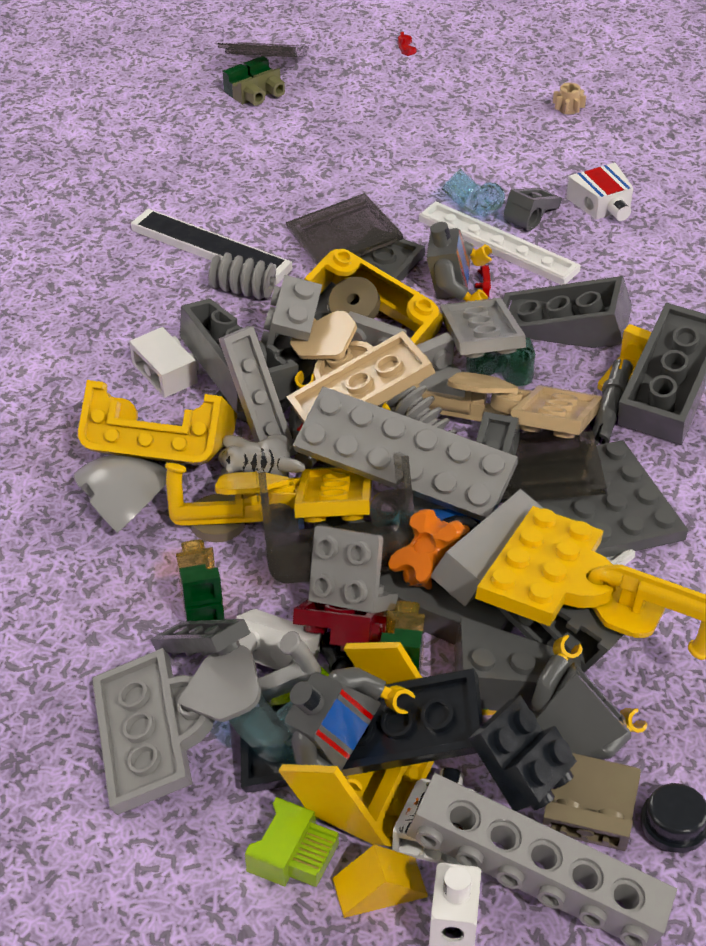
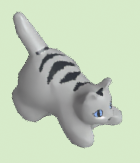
[218,434,305,478]

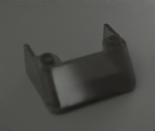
[255,452,414,584]

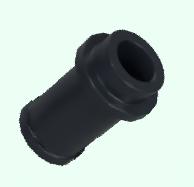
[319,632,355,673]

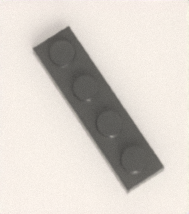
[150,619,251,656]

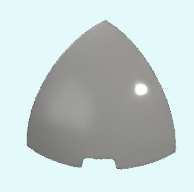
[74,455,167,533]

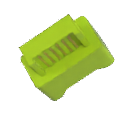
[245,797,339,887]

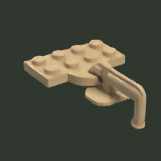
[286,311,435,424]
[414,353,603,438]

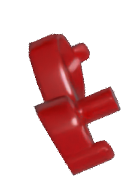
[397,32,417,56]
[475,265,491,297]

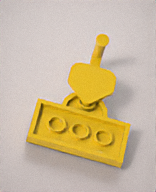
[165,463,372,526]
[475,506,706,660]

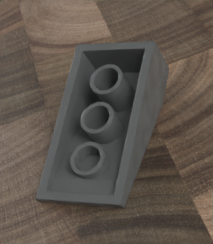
[503,276,632,348]
[618,303,706,445]

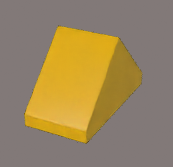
[333,844,428,918]

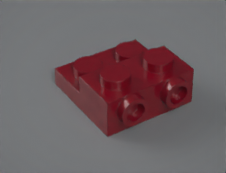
[293,599,389,652]

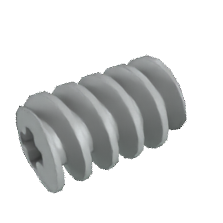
[208,252,276,300]
[387,385,457,434]

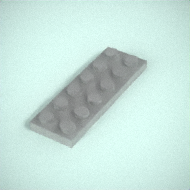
[293,386,518,521]

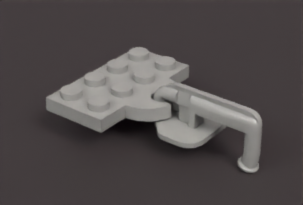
[92,631,322,815]

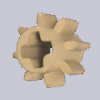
[553,83,586,114]

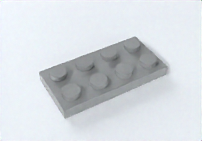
[440,297,526,358]

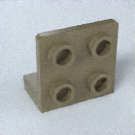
[543,753,641,851]

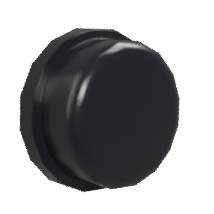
[640,783,706,853]

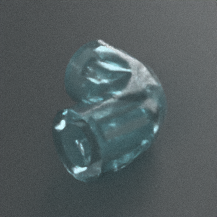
[442,169,505,217]

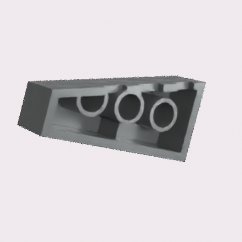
[180,299,299,412]

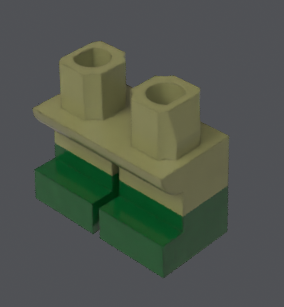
[222,55,285,106]

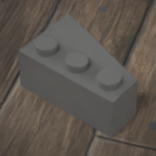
[495,604,624,673]
[454,617,582,711]

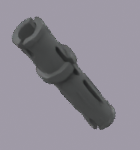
[588,359,634,445]

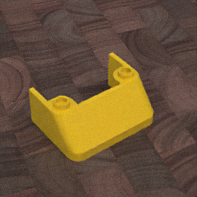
[304,249,443,345]
[279,642,434,846]

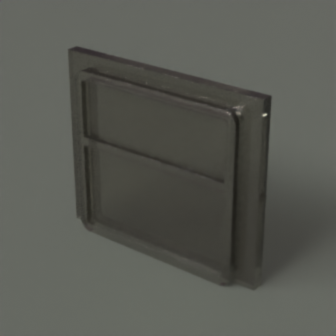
[218,42,309,57]
[286,193,404,265]
[500,429,607,503]

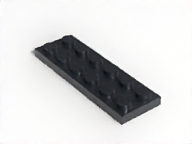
[240,668,483,793]

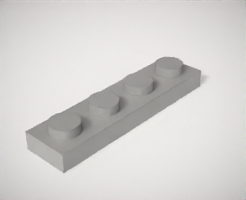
[218,326,297,457]

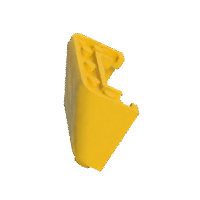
[78,380,237,465]

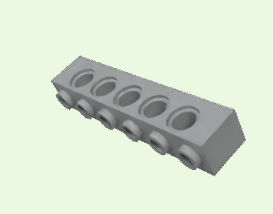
[406,772,677,946]

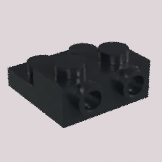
[468,695,577,811]

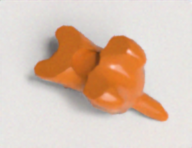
[388,509,470,590]

